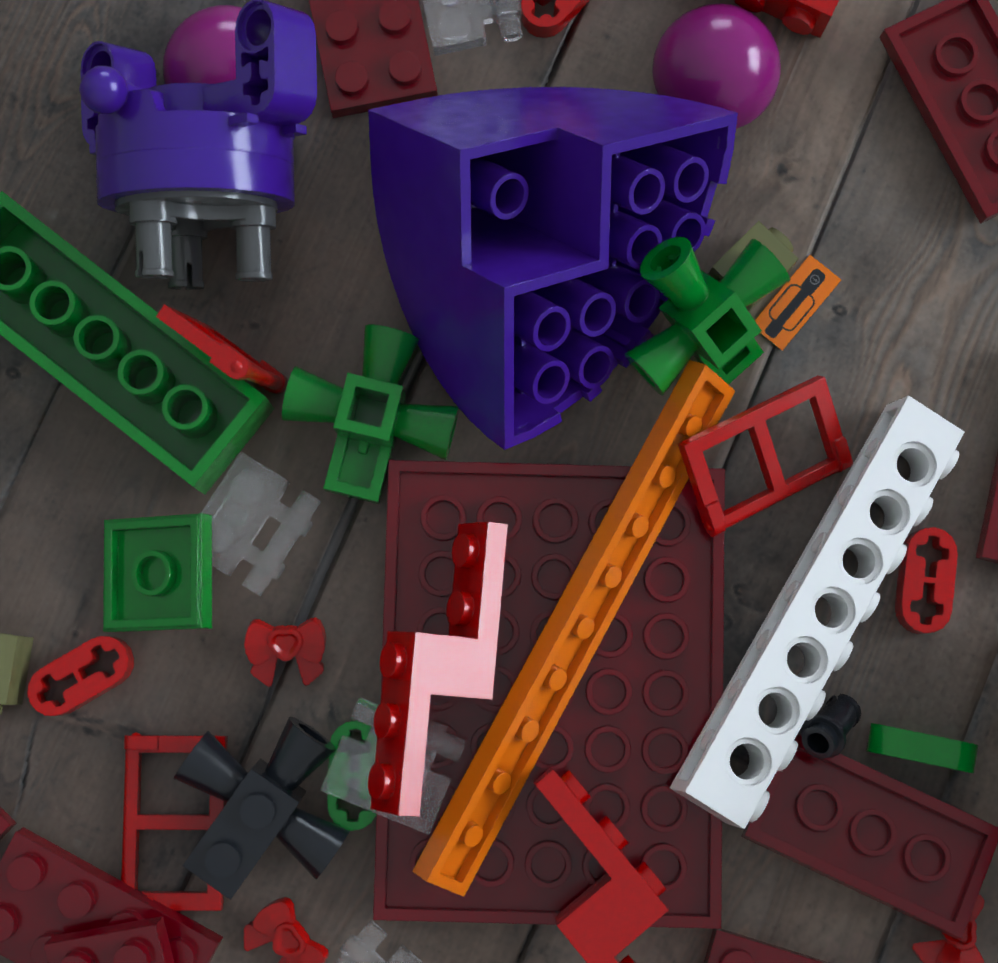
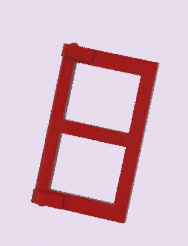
[156,304,288,394]
[677,375,853,537]
[121,732,228,911]

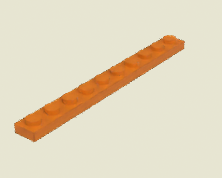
[412,360,735,897]

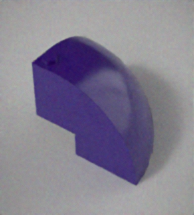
[368,87,738,450]

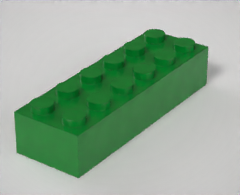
[0,191,275,495]

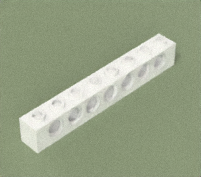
[670,396,965,829]

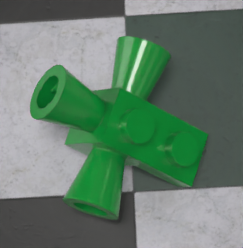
[625,237,790,396]
[282,324,459,504]

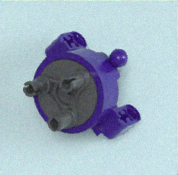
[79,0,317,290]

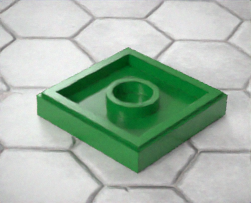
[103,513,212,633]

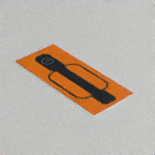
[755,255,841,351]

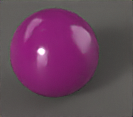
[652,3,781,129]
[163,5,242,84]

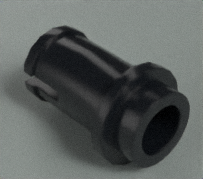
[801,694,862,759]

